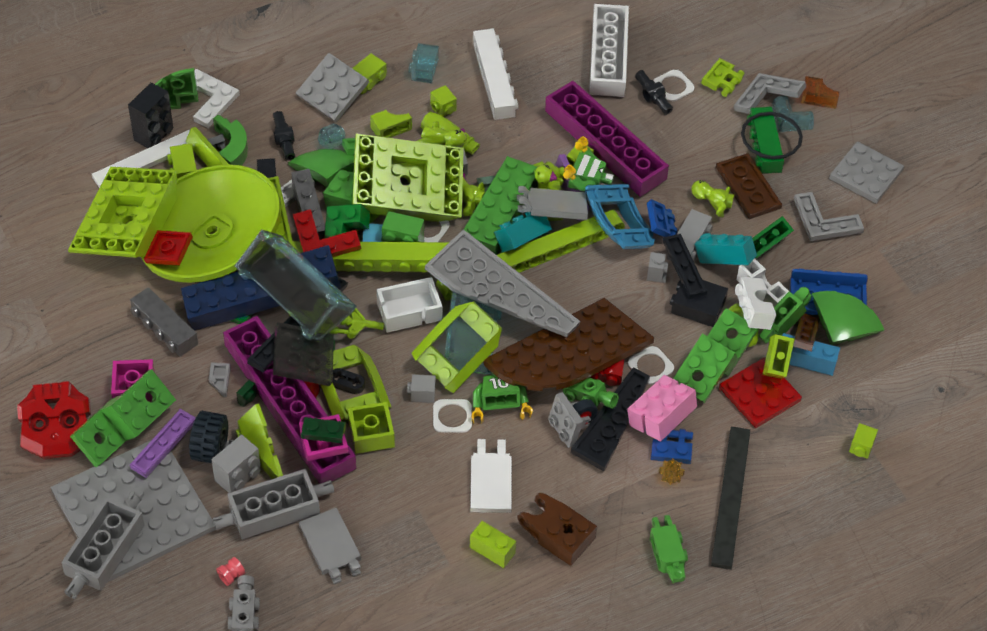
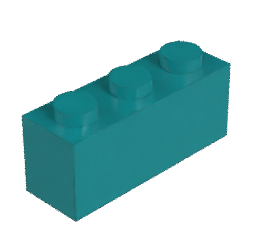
[494,212,552,252]
[694,233,757,265]

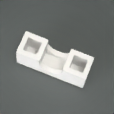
[736,258,789,307]
[735,276,776,330]

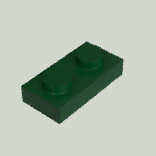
[301,417,345,443]

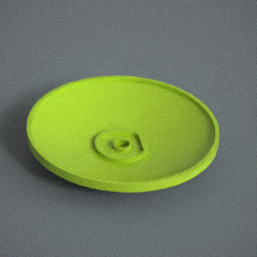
[141,165,282,283]

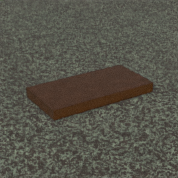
[716,153,782,219]

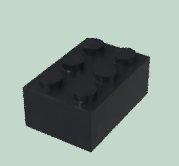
[128,82,174,148]

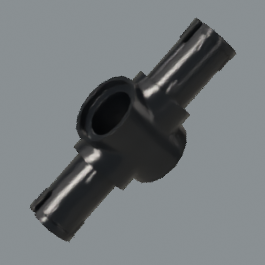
[635,70,673,115]
[273,111,295,161]

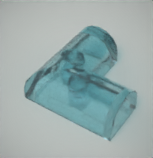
[772,96,814,132]

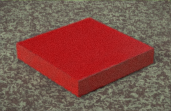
[144,230,193,266]

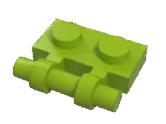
[701,58,745,97]

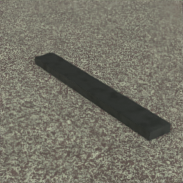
[711,426,751,570]

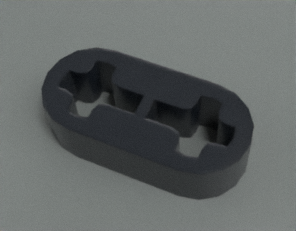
[329,368,365,394]

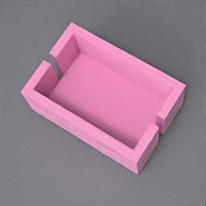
[627,375,697,442]

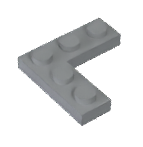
[734,73,806,114]
[794,192,864,241]

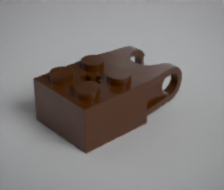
[517,493,597,566]

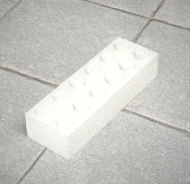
[589,4,629,97]

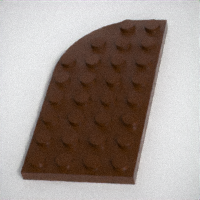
[483,298,654,391]

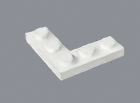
[193,69,240,128]

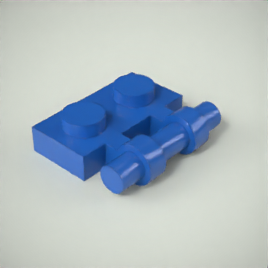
[647,199,678,237]
[651,429,693,464]

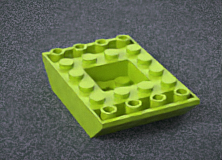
[352,133,464,222]
[68,166,177,258]

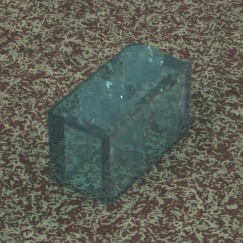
[409,43,439,83]

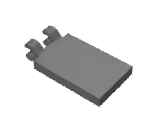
[517,186,588,220]
[299,507,361,584]

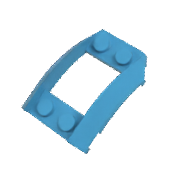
[585,184,655,249]

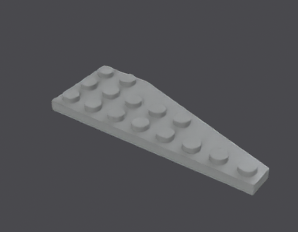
[425,229,580,337]

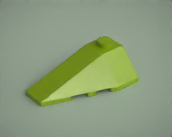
[235,403,283,479]

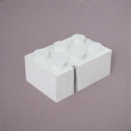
[376,277,442,333]

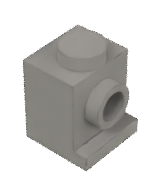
[647,252,668,283]

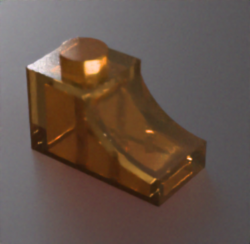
[801,76,839,109]

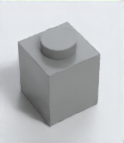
[407,374,436,403]

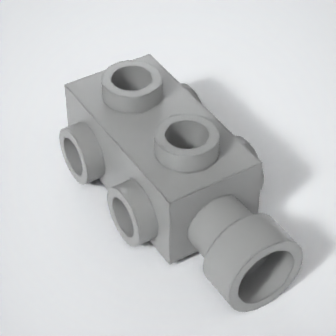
[228,575,260,631]

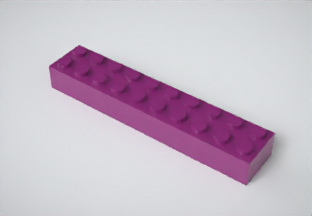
[223,316,356,484]

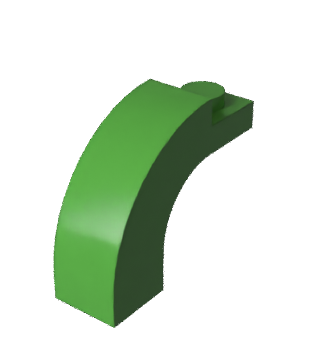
[213,114,248,166]

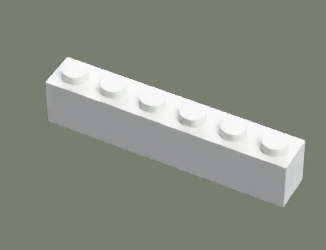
[473,28,518,120]

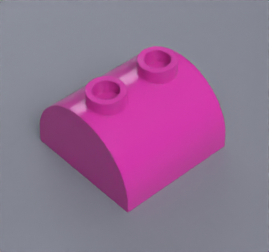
[299,414,348,461]

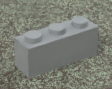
[667,209,713,261]

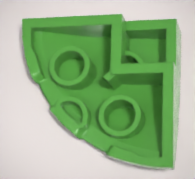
[155,68,199,109]
[288,149,354,188]
[811,291,884,345]

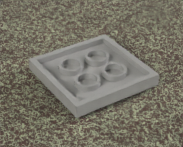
[296,53,369,122]
[829,141,904,204]

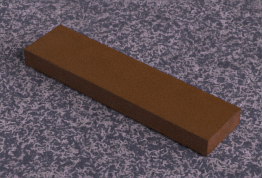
[793,313,820,352]

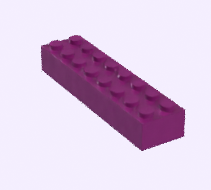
[545,81,669,197]

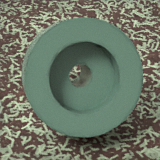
[477,176,495,192]

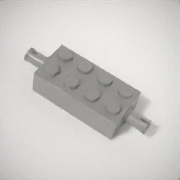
[213,469,334,539]
[61,492,145,599]

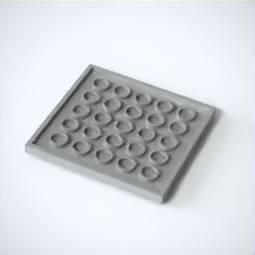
[51,441,216,582]

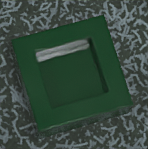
[236,380,257,407]

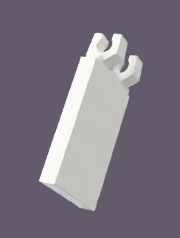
[471,439,511,513]

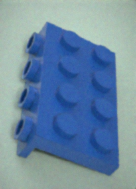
[790,269,868,315]

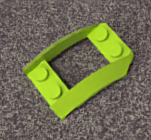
[411,301,502,393]
[315,345,392,422]

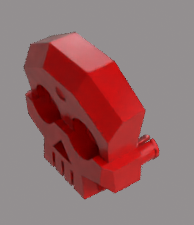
[17,381,91,459]

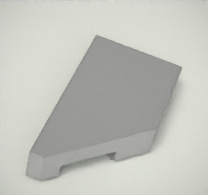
[209,363,231,397]

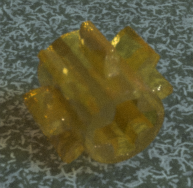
[659,458,685,485]

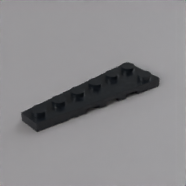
[571,367,650,471]

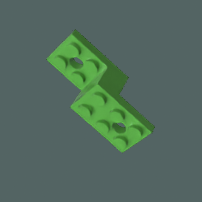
[673,308,759,403]
[70,369,176,467]

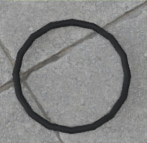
[741,112,803,160]

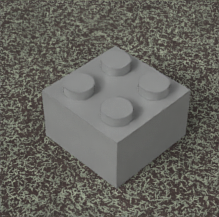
[211,434,261,493]

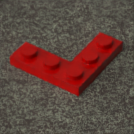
[293,209,362,257]

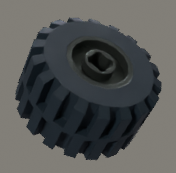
[189,411,229,464]

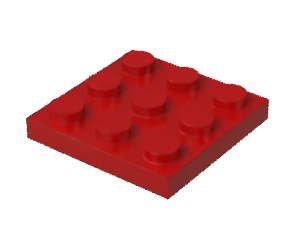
[719,357,802,429]

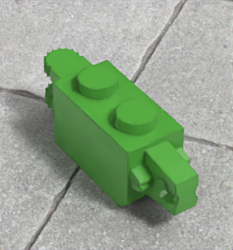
[759,286,812,344]
[650,515,688,583]

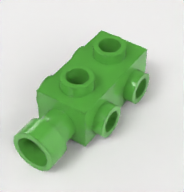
[562,378,619,409]

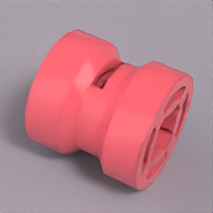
[216,557,246,586]

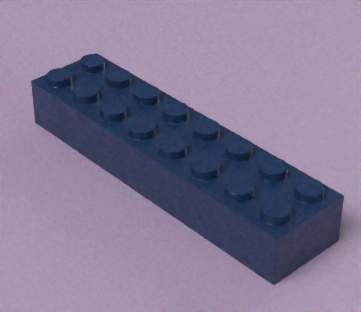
[181,245,341,331]

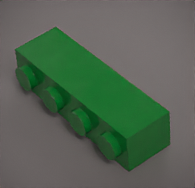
[747,107,784,174]

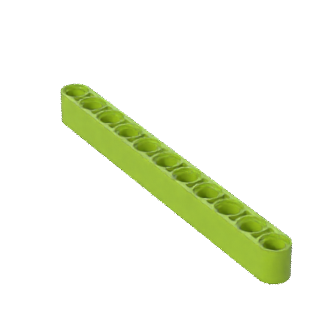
[436,210,625,301]

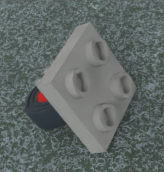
[548,392,598,448]

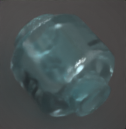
[318,123,346,149]

